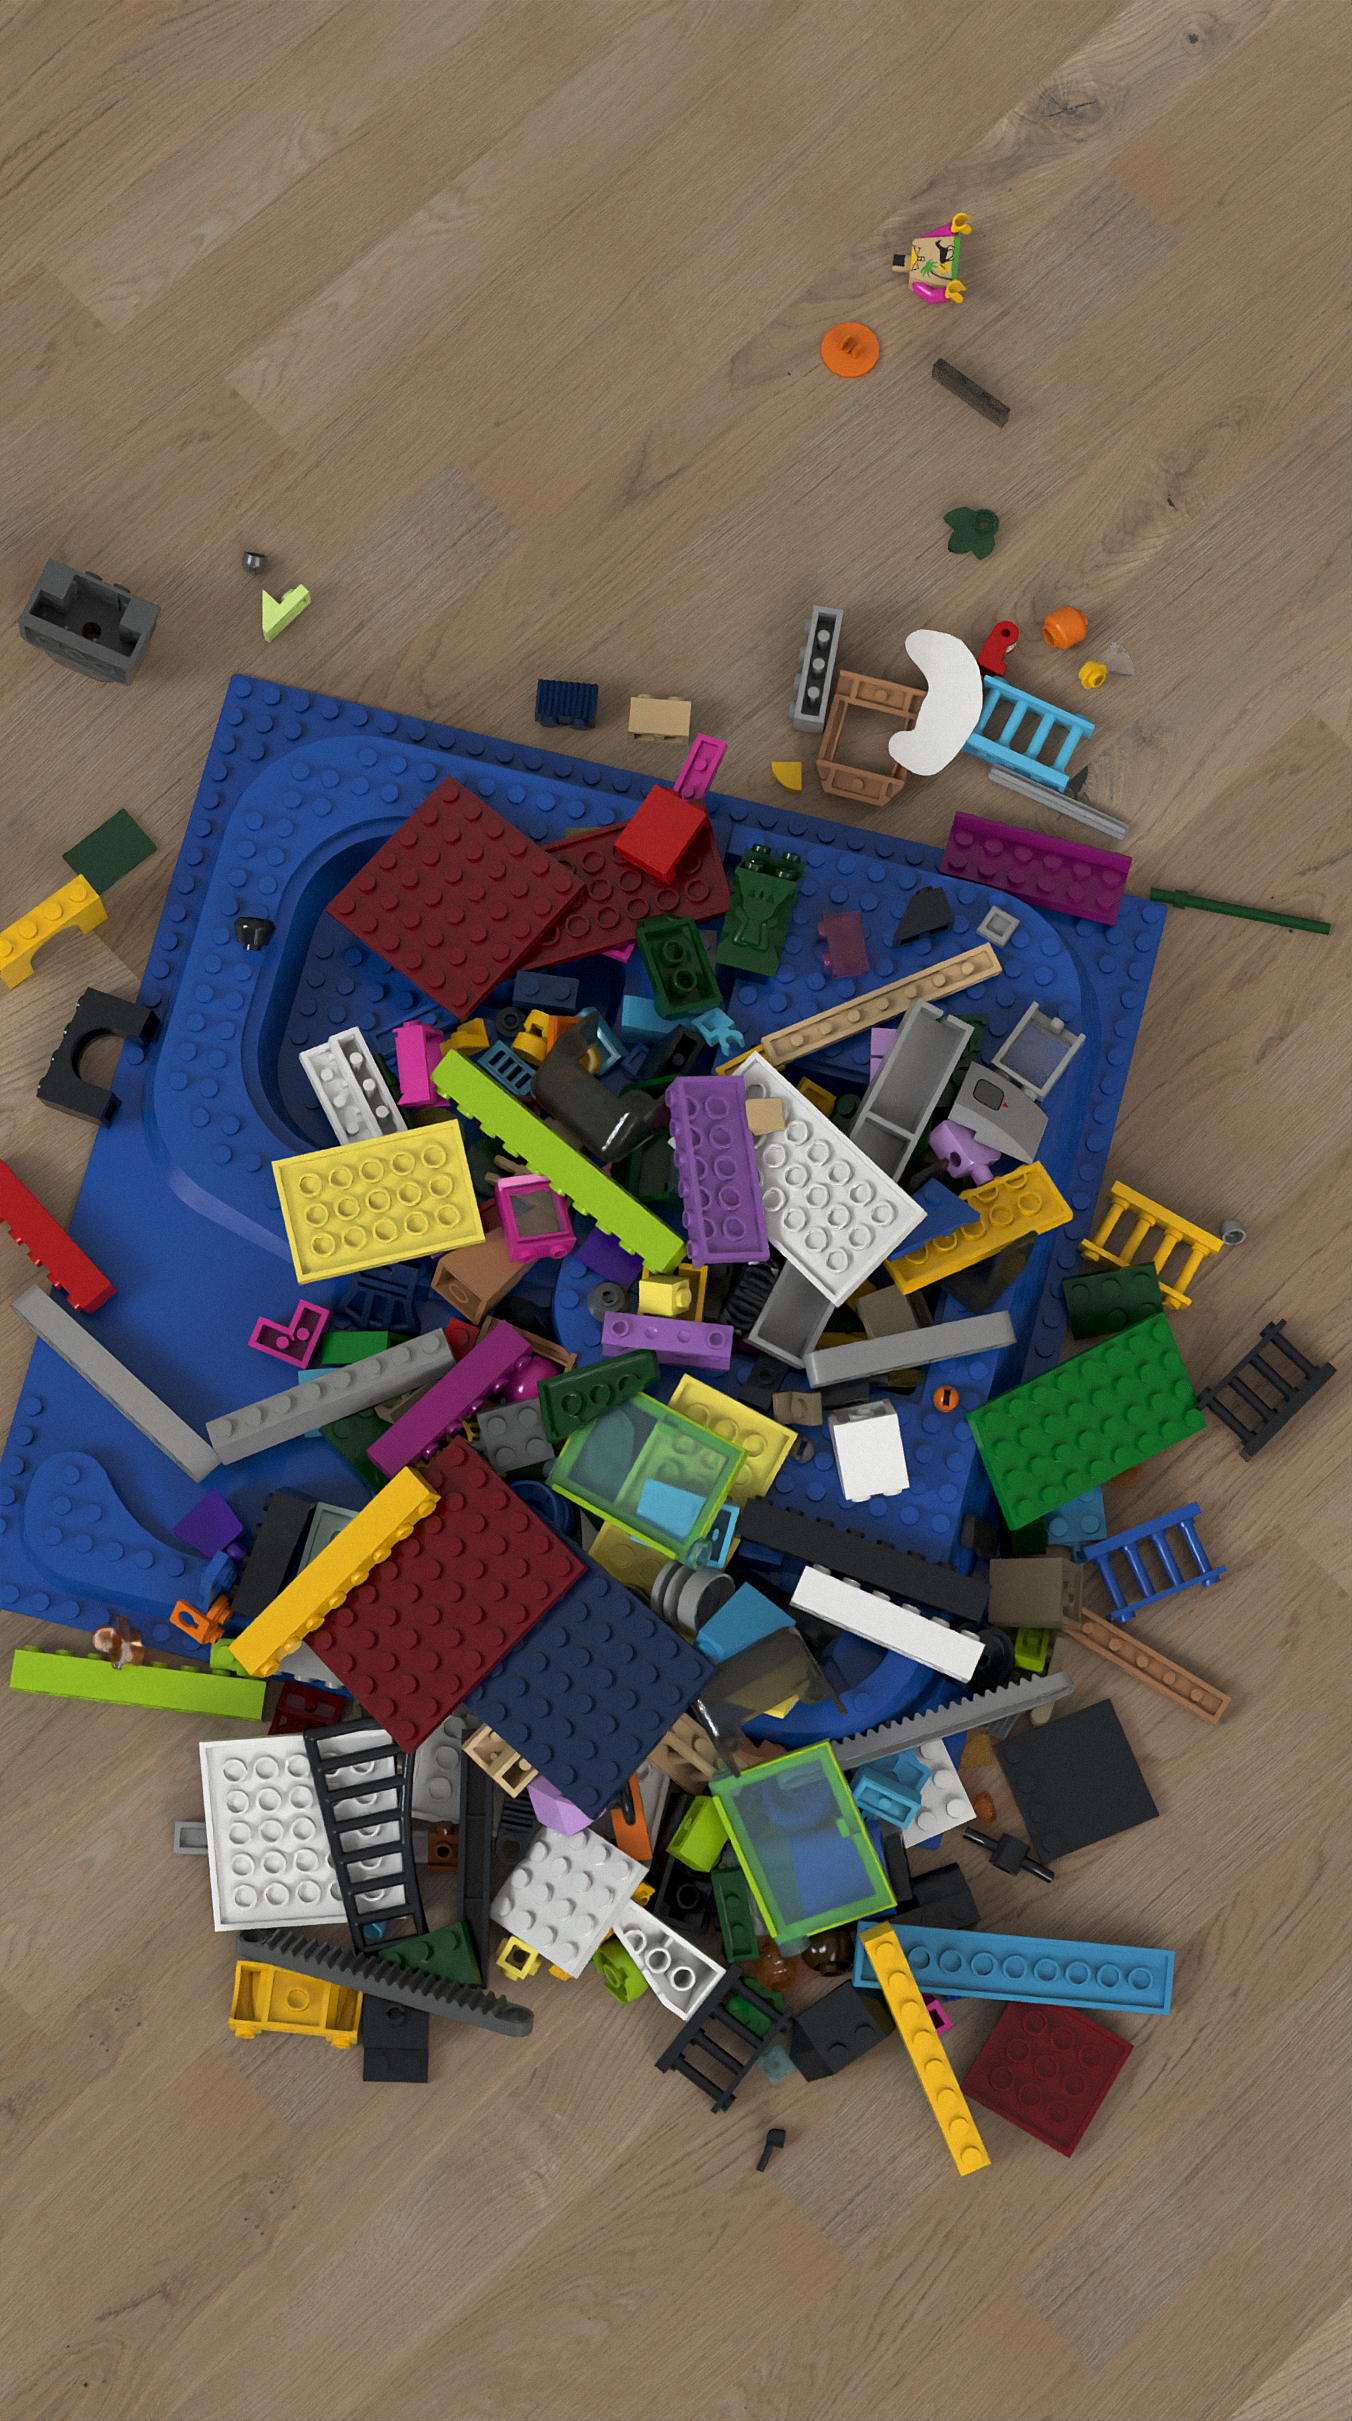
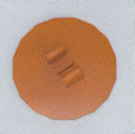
[821,322,879,378]

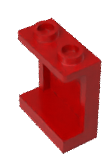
[614,784,711,885]

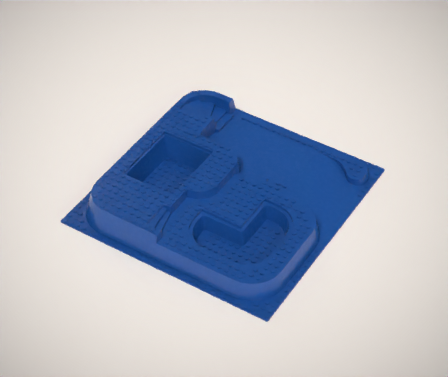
[0,674,1168,1850]

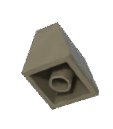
[985,1558,1083,1630]

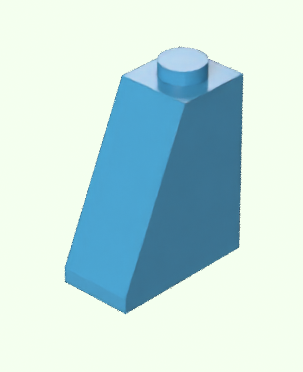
[622,995,699,1044]
[693,1582,796,1666]

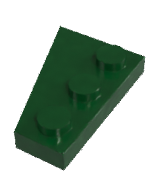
[934,1014,989,1110]

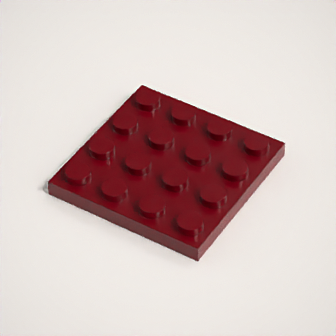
[960,2001,1134,2158]

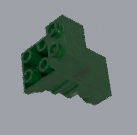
[714,843,807,977]

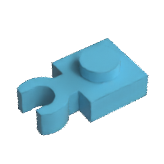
[691,1007,745,1056]

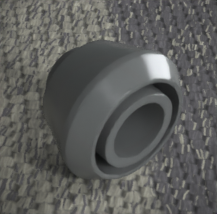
[587,1280,630,1323]

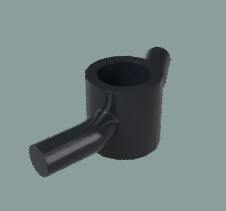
[963,1827,1055,1883]

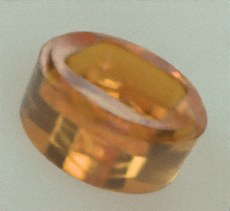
[973,1791,997,1825]

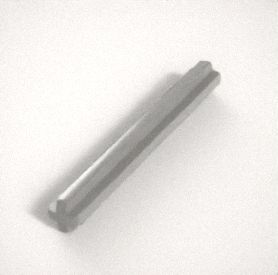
[988,763,1129,840]

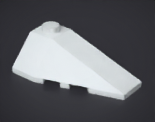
[612,1898,727,2022]

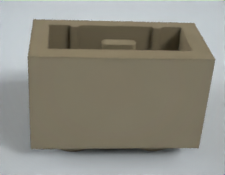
[854,1284,935,1340]

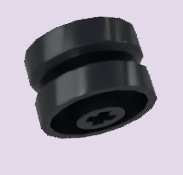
[939,1618,1015,1696]

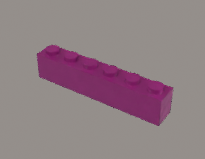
[366,1319,532,1480]

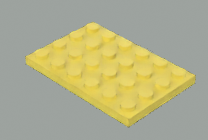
[272,1119,486,1285]

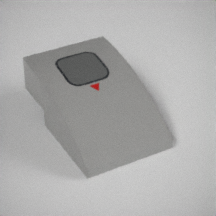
[948,1061,1048,1165]

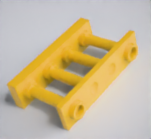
[1076,1180,1224,1310]

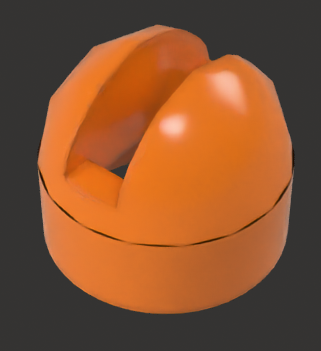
[933,1386,959,1412]

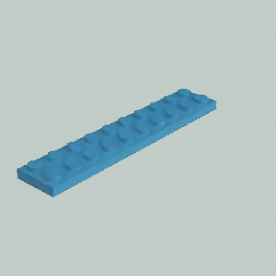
[852,1920,1175,2015]

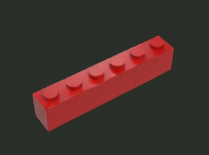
[0,1159,118,1315]

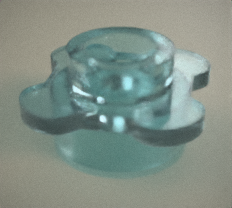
[757,2045,796,2085]

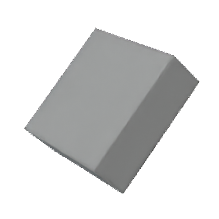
[976,905,1020,949]

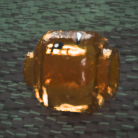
[753,1942,798,1993]

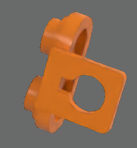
[169,1594,234,1645]

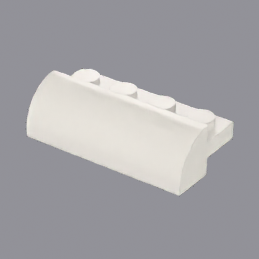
[299,1026,408,1146]

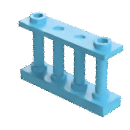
[961,675,1095,794]

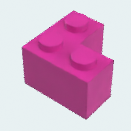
[248,1299,335,1370]

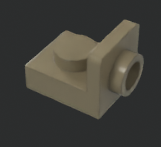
[773,1389,822,1426]

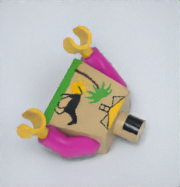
[892,213,972,304]

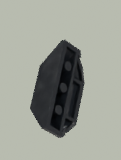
[789,1979,897,2082]

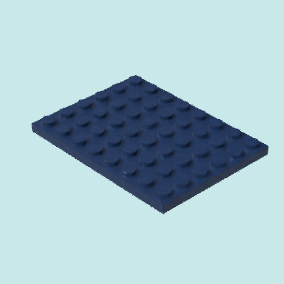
[463,1504,719,1821]

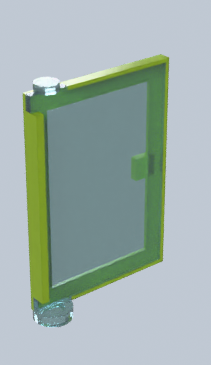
[542,1391,750,1571]
[708,1738,898,1957]

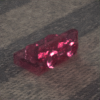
[817,910,869,979]

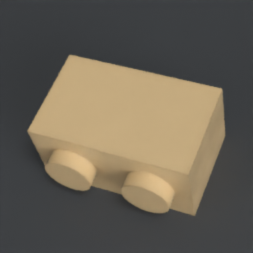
[628,694,691,746]

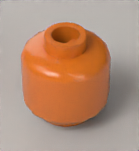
[1042,605,1088,650]

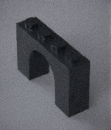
[36,987,161,1129]

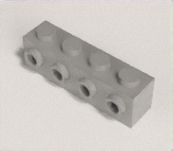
[788,605,844,735]

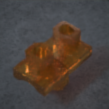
[92,1615,146,1670]

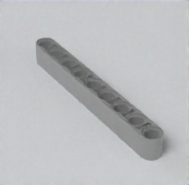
[10,1284,222,1483]

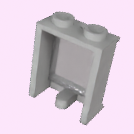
[990,1001,1086,1104]

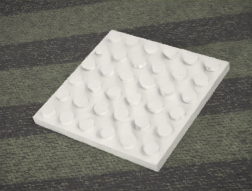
[199,1727,407,1932]

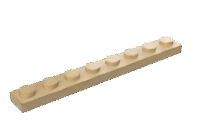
[761,942,1002,1068]

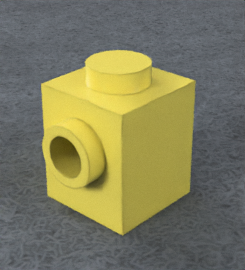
[639,1275,691,1319]

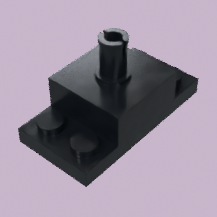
[363,1955,431,2083]

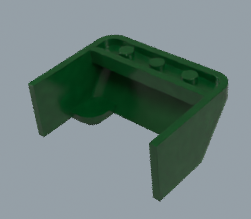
[610,1073,689,1214]

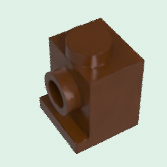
[427,1820,459,1873]

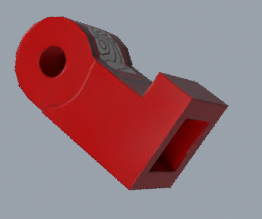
[976,621,1019,678]

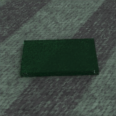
[62,808,158,895]

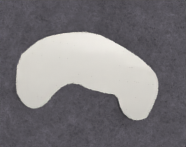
[888,629,983,776]

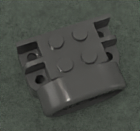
[18,558,161,686]

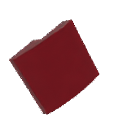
[268,1680,346,1735]

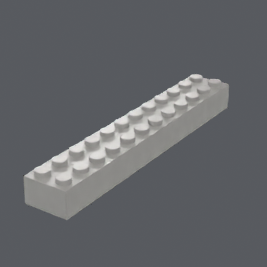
[742,998,975,1369]

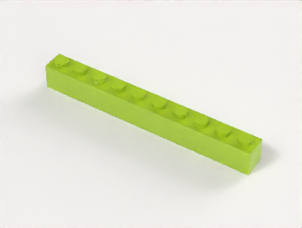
[430,1048,688,1276]

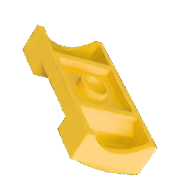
[228,1960,364,2049]

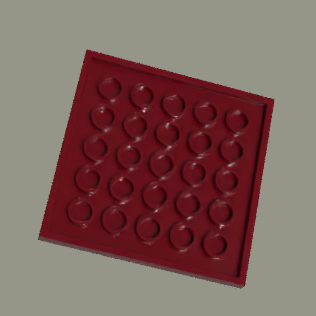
[325,775,587,1023]

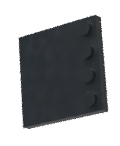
[992,1698,1160,1865]

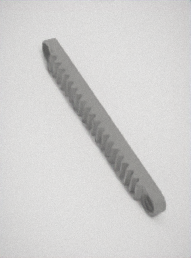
[775,1672,1075,1789]

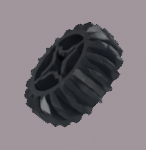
[718,1255,780,1336]

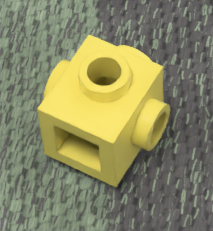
[495,1934,543,1981]

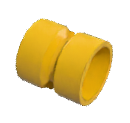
[510,1009,549,1068]

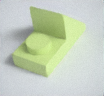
[262,584,311,643]

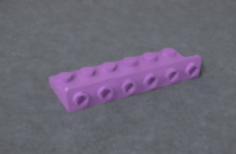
[665,1075,770,1269]

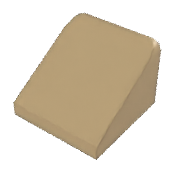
[745,1098,786,1136]

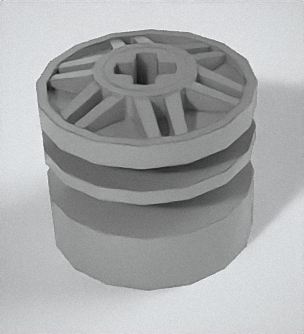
[651,1559,736,1635]

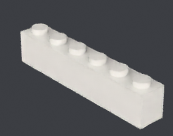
[789,1564,985,1684]

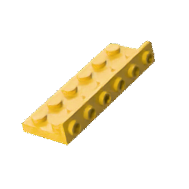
[883,1160,1073,1296]

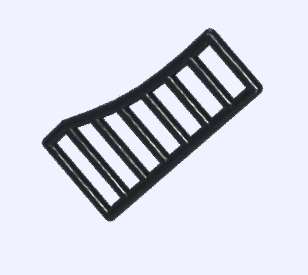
[303,1715,429,1958]

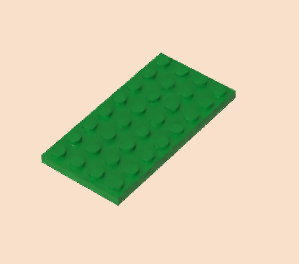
[965,1312,1207,1530]

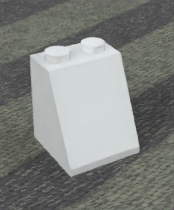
[826,1399,909,1502]

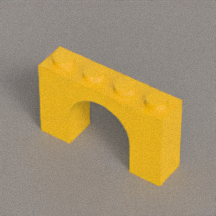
[0,874,108,990]

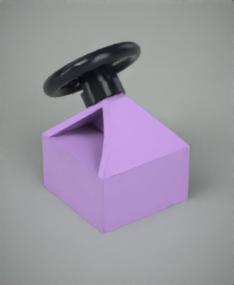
[526,1773,636,1837]

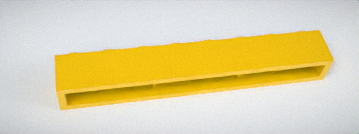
[228,1466,441,1679]
[859,1921,991,2176]

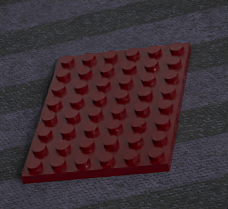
[302,1435,589,1755]

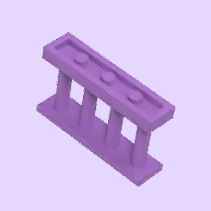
[601,1311,734,1372]

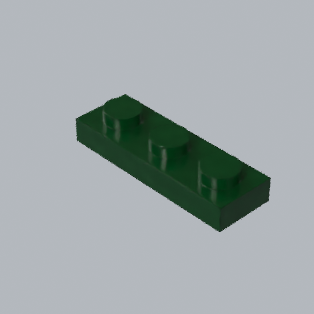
[711,1866,760,1963]

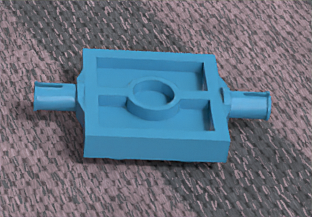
[1044,1484,1107,1565]
[849,1746,933,1821]

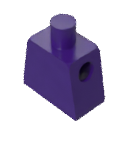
[171,1487,250,1566]

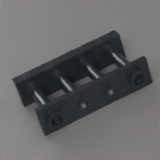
[1196,1319,1337,1463]
[654,1962,795,2114]

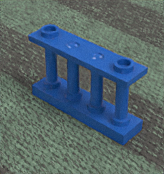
[1077,1501,1227,1624]

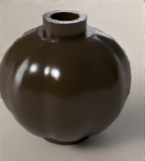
[800,1924,855,1977]

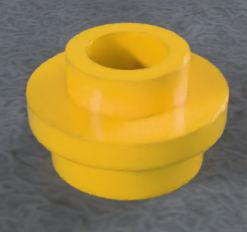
[1078,660,1107,689]

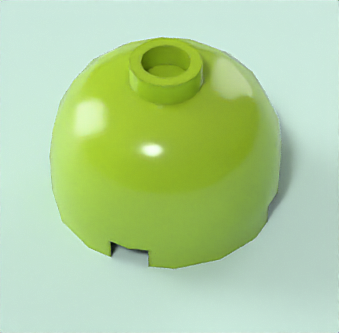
[593,1938,650,2004]

